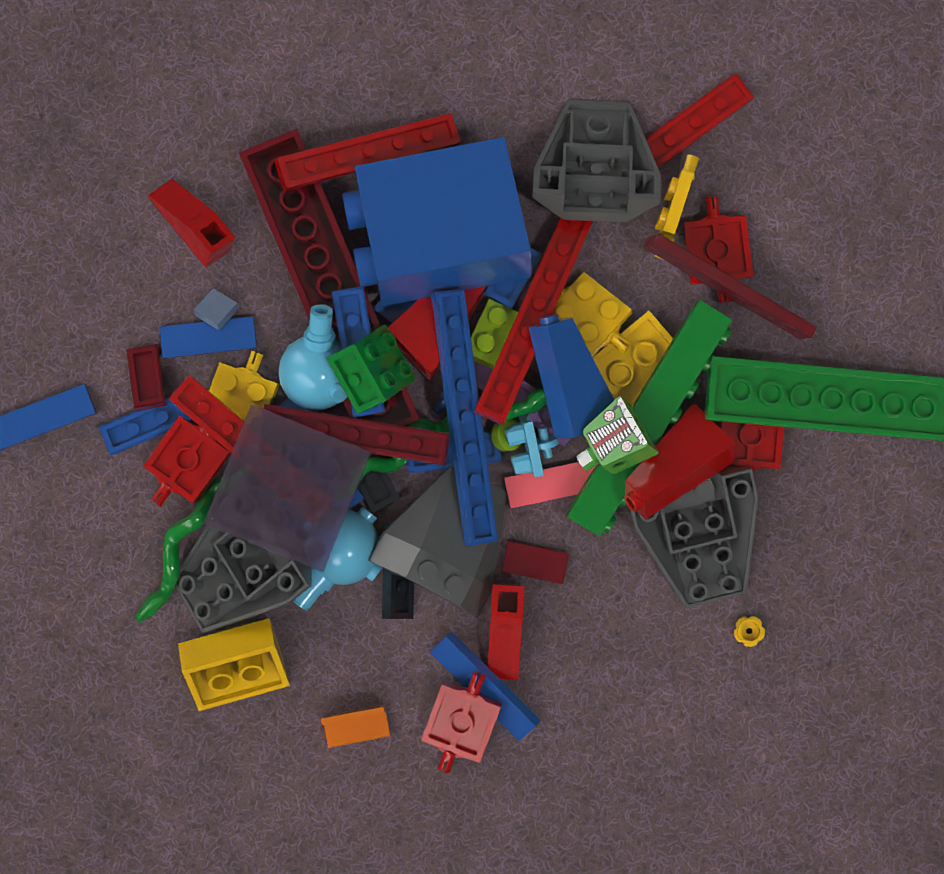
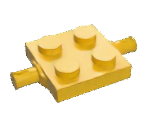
[654,154,700,260]
[552,272,633,357]
[209,351,280,434]

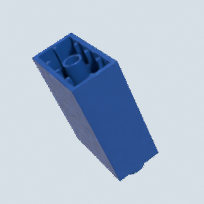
[342,137,531,306]

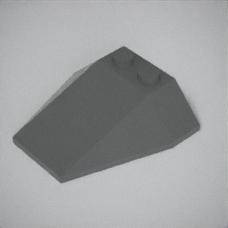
[532,99,661,222]
[368,463,507,618]

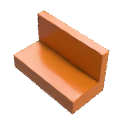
[321,704,390,748]

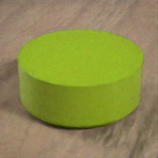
[491,420,521,452]

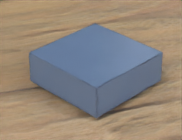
[194,288,239,330]

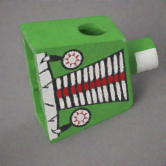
[576,396,659,474]

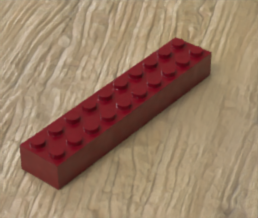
[239,129,420,427]

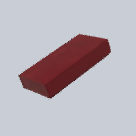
[126,344,167,411]
[501,541,569,584]

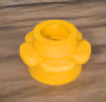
[734,616,765,647]

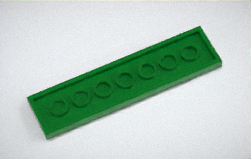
[705,356,944,442]

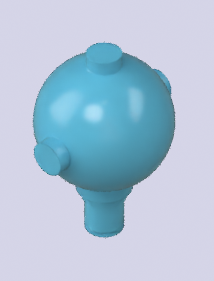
[279,305,347,413]
[293,507,382,611]

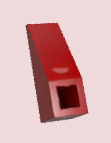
[148,179,236,268]
[487,584,525,680]

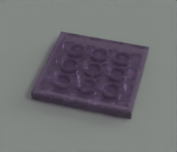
[204,404,372,572]

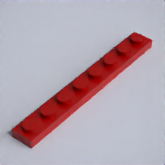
[474,218,593,425]

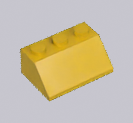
[178,618,290,711]

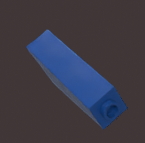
[529,314,614,438]

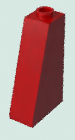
[388,286,488,381]
[624,404,736,520]

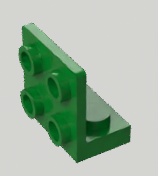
[326,325,415,414]

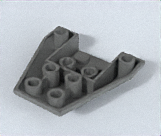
[630,466,758,608]
[176,482,312,633]

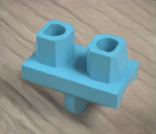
[504,415,559,478]

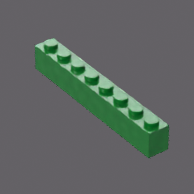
[565,300,732,537]

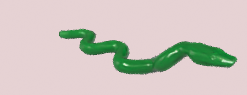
[333,388,547,500]
[136,437,291,623]

